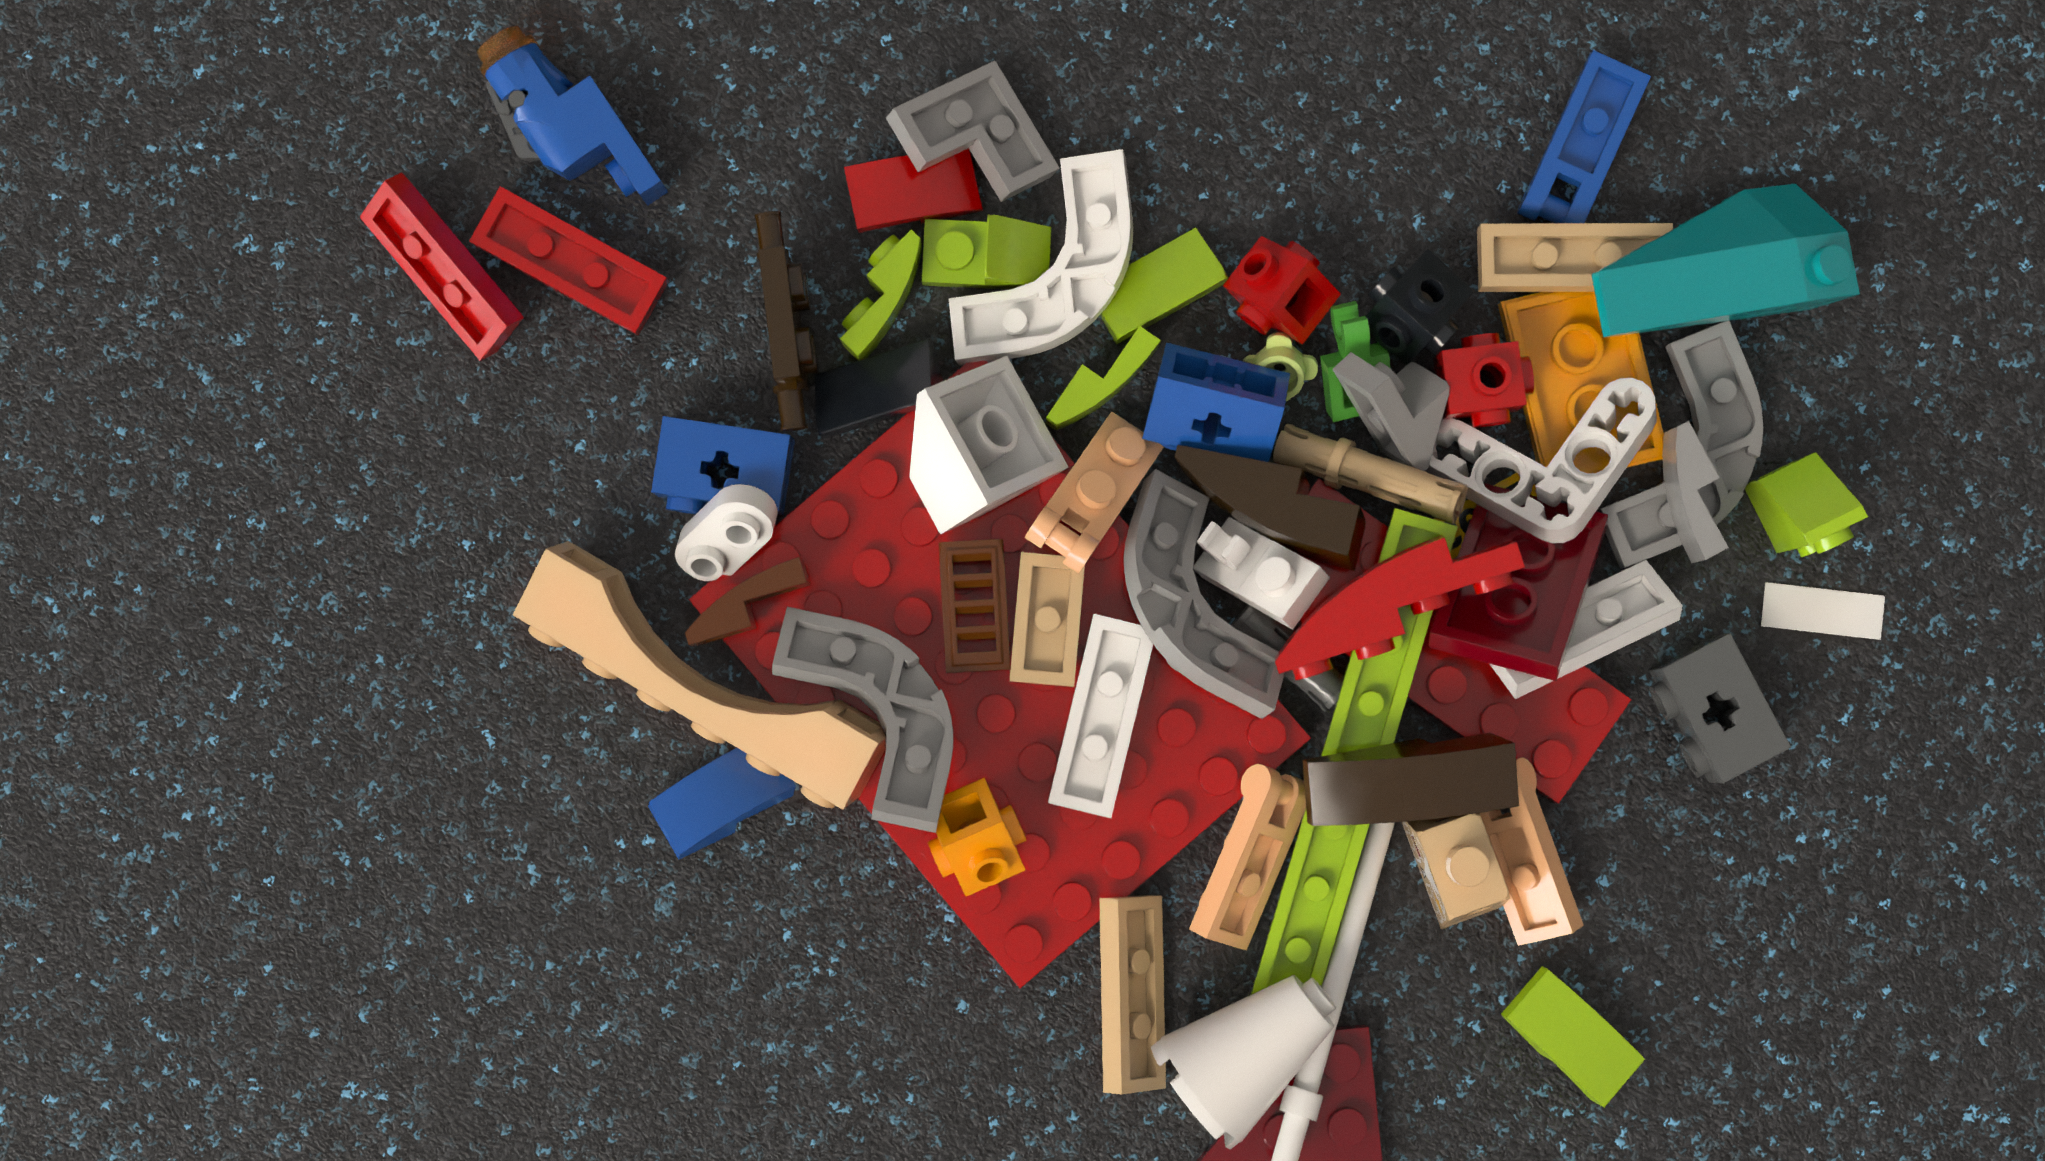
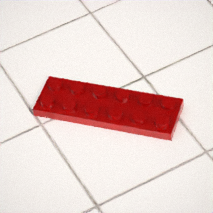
[1293,478,1632,804]

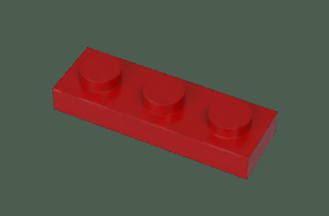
[360,172,524,361]
[469,186,669,336]

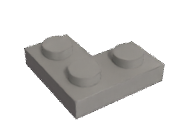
[886,61,1060,202]

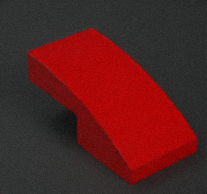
[844,148,983,233]

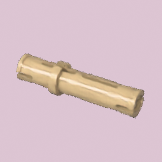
[1273,424,1468,524]

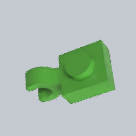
[1320,301,1391,422]

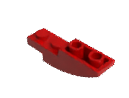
[1275,535,1525,680]

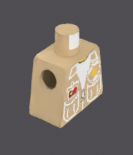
[1402,813,1510,929]

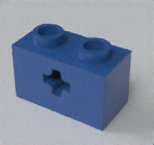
[1142,342,1290,462]
[651,416,795,516]

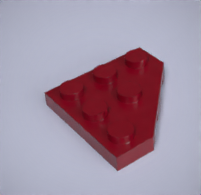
[1197,1025,1382,1161]

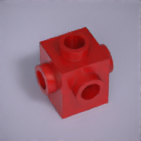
[1223,236,1341,345]
[1433,333,1534,428]

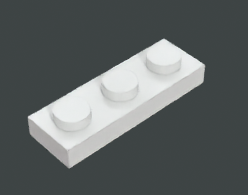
[1490,560,1683,699]
[1048,614,1153,818]

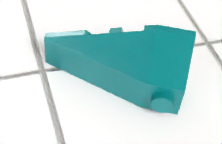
[1591,184,1860,338]

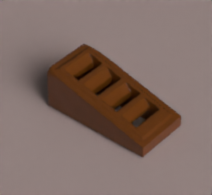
[939,539,1010,673]

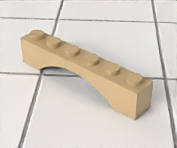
[513,541,886,810]

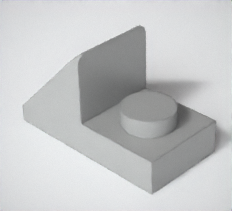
[1332,352,1450,471]

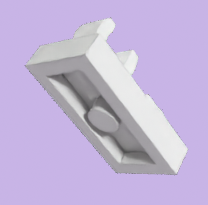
[1193,517,1330,630]

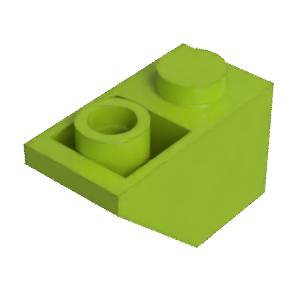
[1745,452,1868,557]

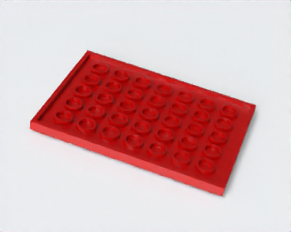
[689,361,1311,988]

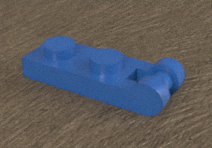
[1517,50,1651,223]

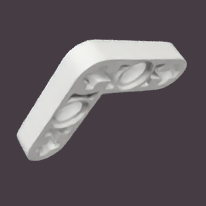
[1426,378,1656,543]

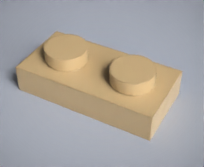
[1009,552,1085,687]

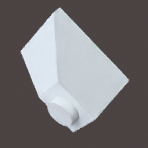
[909,356,1068,534]

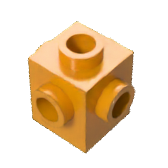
[928,777,1027,897]

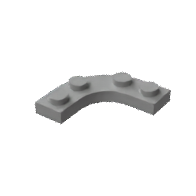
[1596,321,1763,569]
[1124,469,1285,719]
[772,607,953,833]

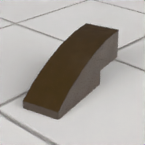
[1175,445,1366,571]
[1302,733,1519,826]

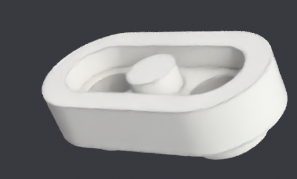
[675,484,778,581]

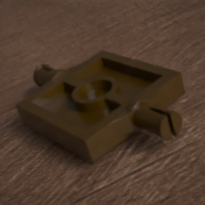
[754,211,818,432]

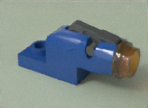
[477,26,668,206]

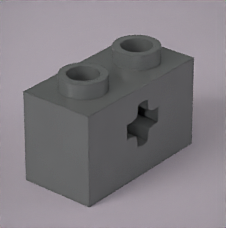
[1649,633,1791,784]

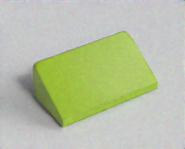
[1100,228,1229,345]

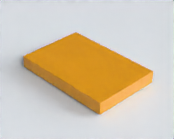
[1498,292,1664,473]

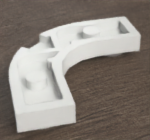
[949,149,1133,366]

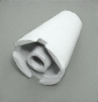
[1151,975,1336,1150]

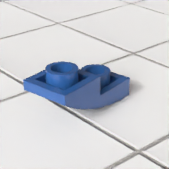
[648,748,796,860]

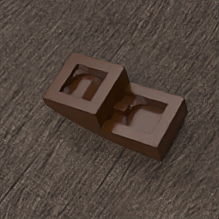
[685,557,811,647]

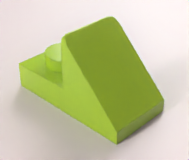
[922,214,1051,290]

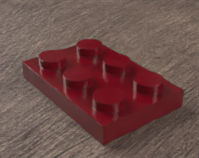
[1429,483,1608,681]

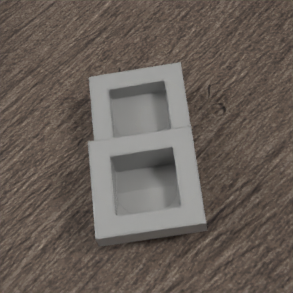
[1662,421,1729,563]

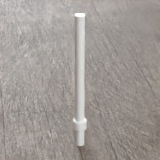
[1271,822,1395,1161]

